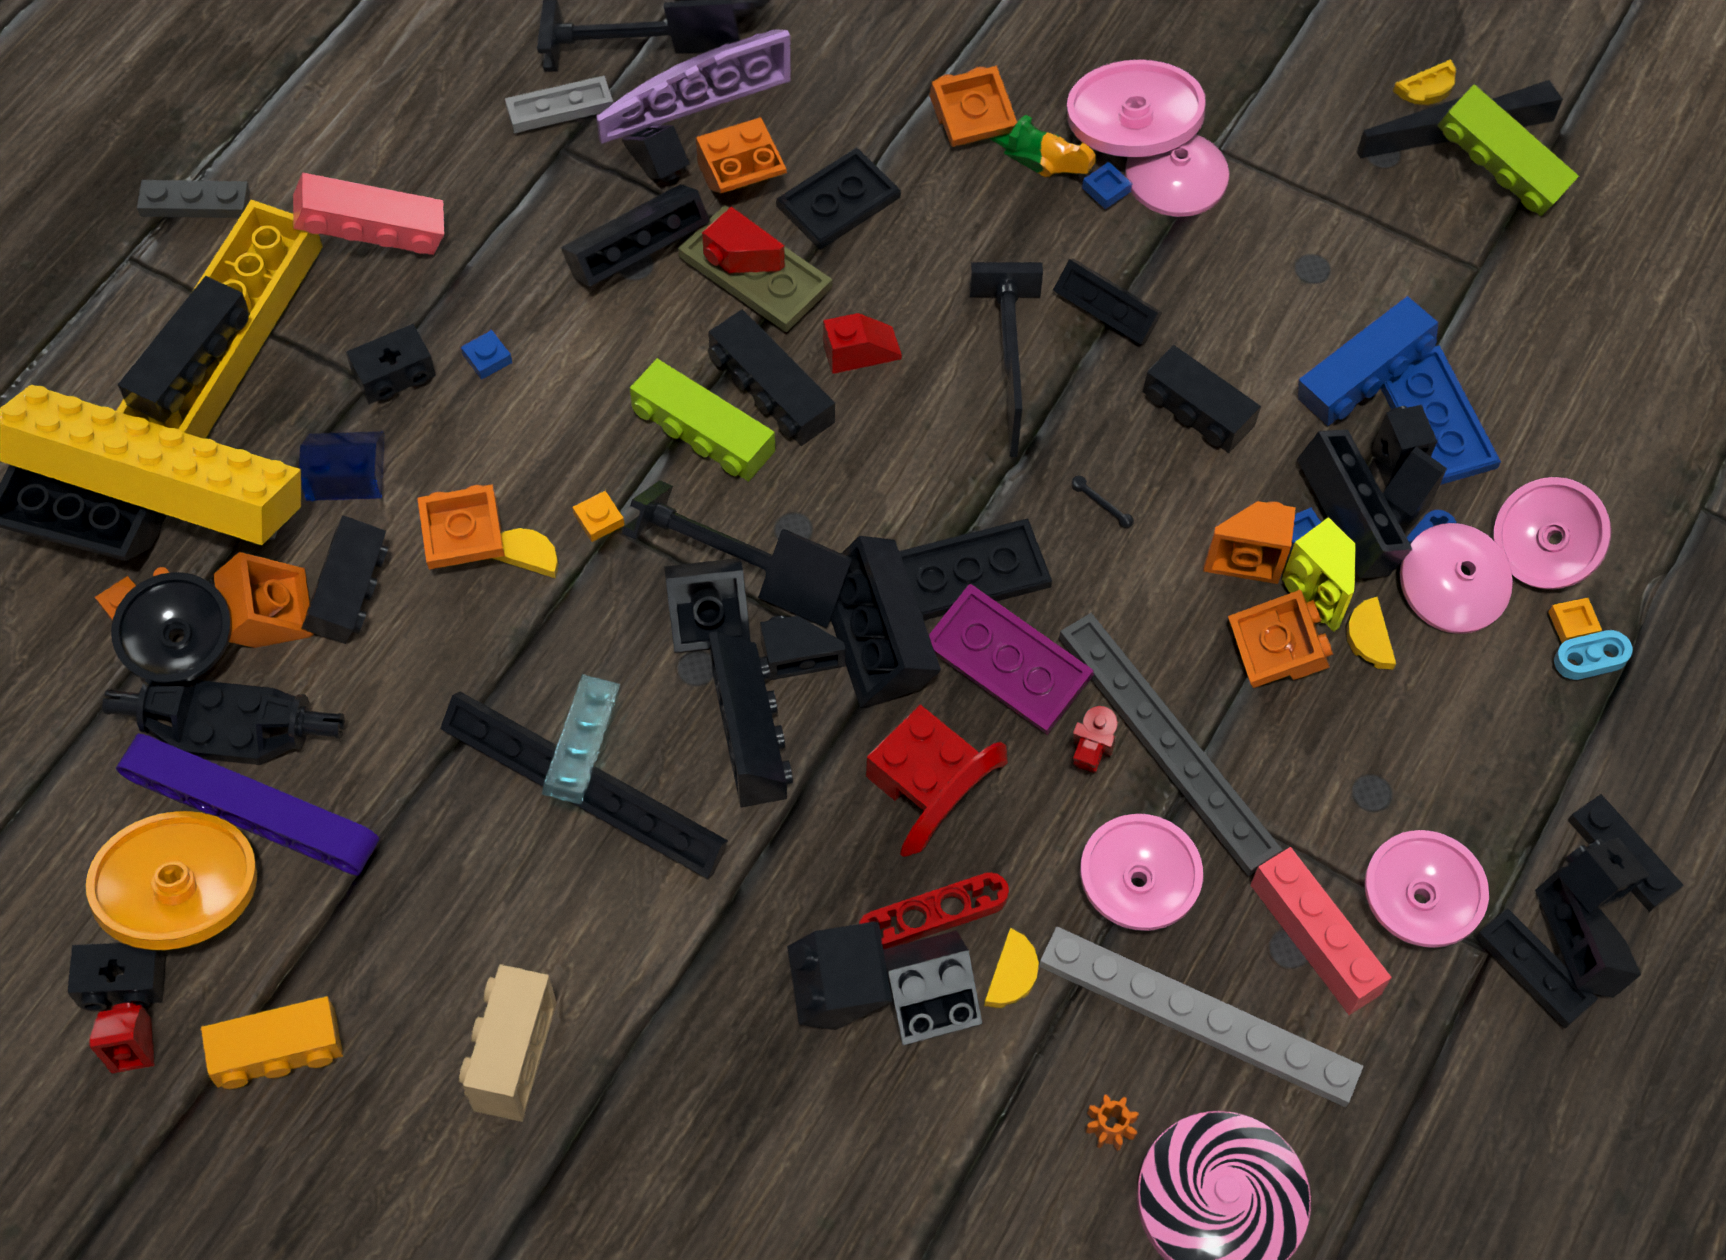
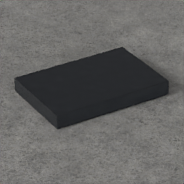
[776,147,901,250]

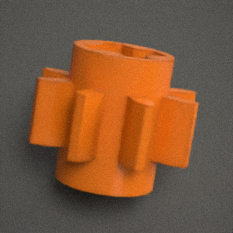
[1085,1094,1139,1151]

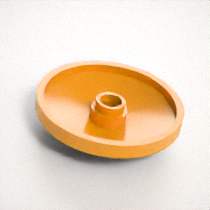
[86,811,257,950]

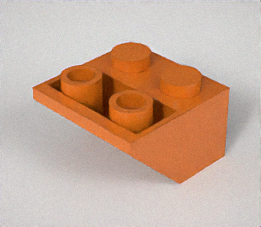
[696,117,787,193]

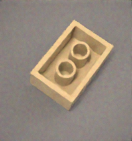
[459,964,557,1122]

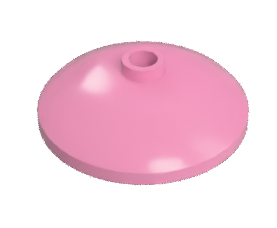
[1125,134,1229,217]
[1494,477,1611,589]
[1400,523,1513,634]
[1080,814,1203,930]
[1365,830,1489,948]

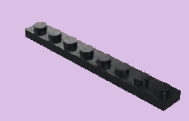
[440,691,728,879]

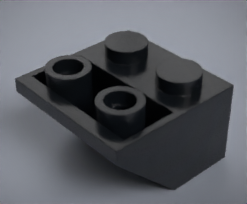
[883,930,982,1045]

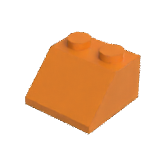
[1203,501,1296,584]
[213,552,314,648]

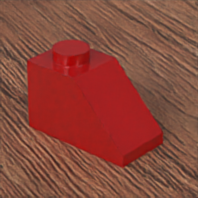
[702,206,785,273]
[823,313,902,374]
[89,1003,154,1074]

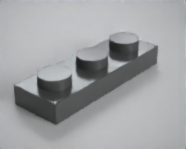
[137,180,250,218]

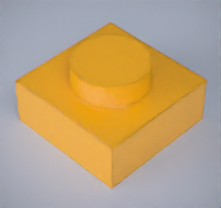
[572,491,625,542]
[1549,598,1602,643]

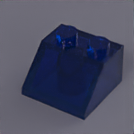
[299,431,385,501]

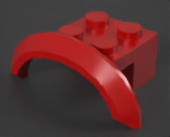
[866,704,1008,857]

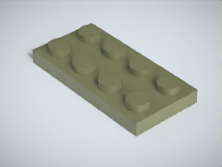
[678,205,833,332]

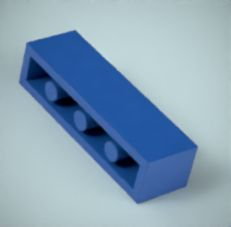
[1298,296,1438,426]

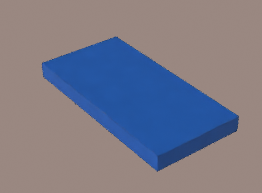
[1381,345,1501,485]

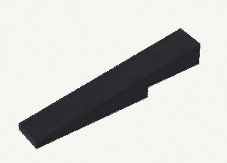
[1357,80,1563,159]

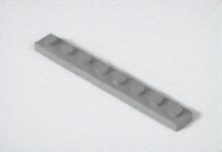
[1039,927,1363,1108]

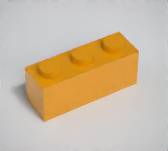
[201,996,343,1089]

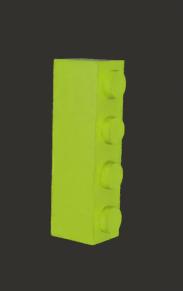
[1437,84,1579,217]
[630,358,775,482]

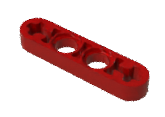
[859,872,1009,949]

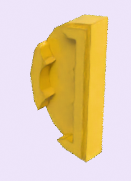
[1393,59,1456,105]
[492,528,559,579]
[1346,596,1396,670]
[984,928,1039,1008]

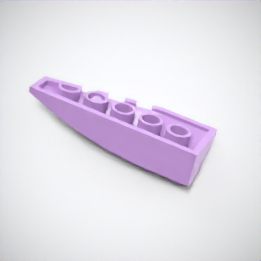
[596,29,791,144]

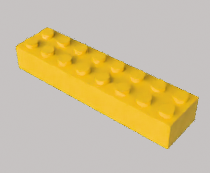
[116,200,323,439]
[0,385,301,545]

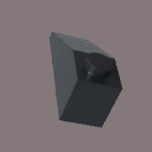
[1535,867,1641,998]

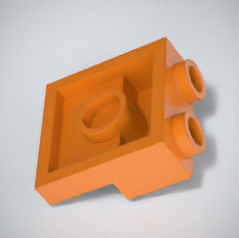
[929,66,1017,147]
[417,484,505,570]
[1228,589,1333,688]

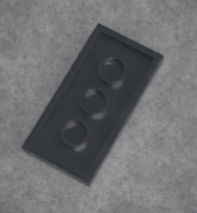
[899,518,1052,620]

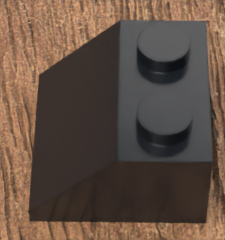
[664,558,751,652]
[787,922,892,1030]

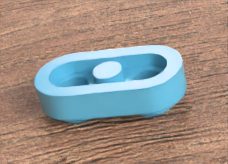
[1554,630,1633,680]

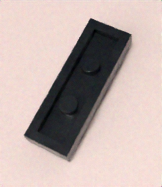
[1053,259,1162,344]
[1568,794,1684,912]
[1476,908,1598,1029]

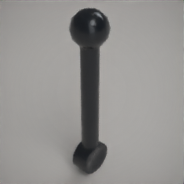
[1071,476,1134,528]

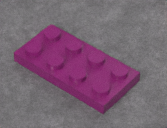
[929,584,1094,735]

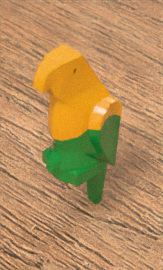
[989,115,1096,177]

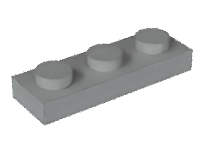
[505,76,613,133]

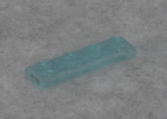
[542,674,620,804]

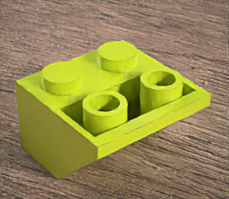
[1282,517,1355,632]

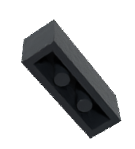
[1143,345,1261,453]
[301,515,388,644]

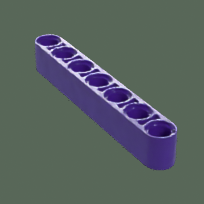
[116,733,379,876]

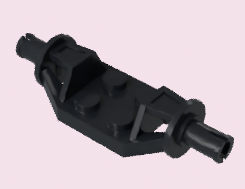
[102,679,345,765]

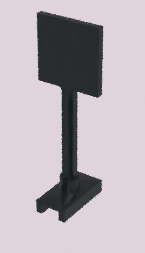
[537,0,741,72]
[969,262,1043,457]
[622,480,853,628]

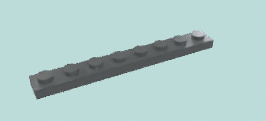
[1059,613,1283,877]

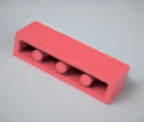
[293,172,444,255]
[1250,847,1392,1015]

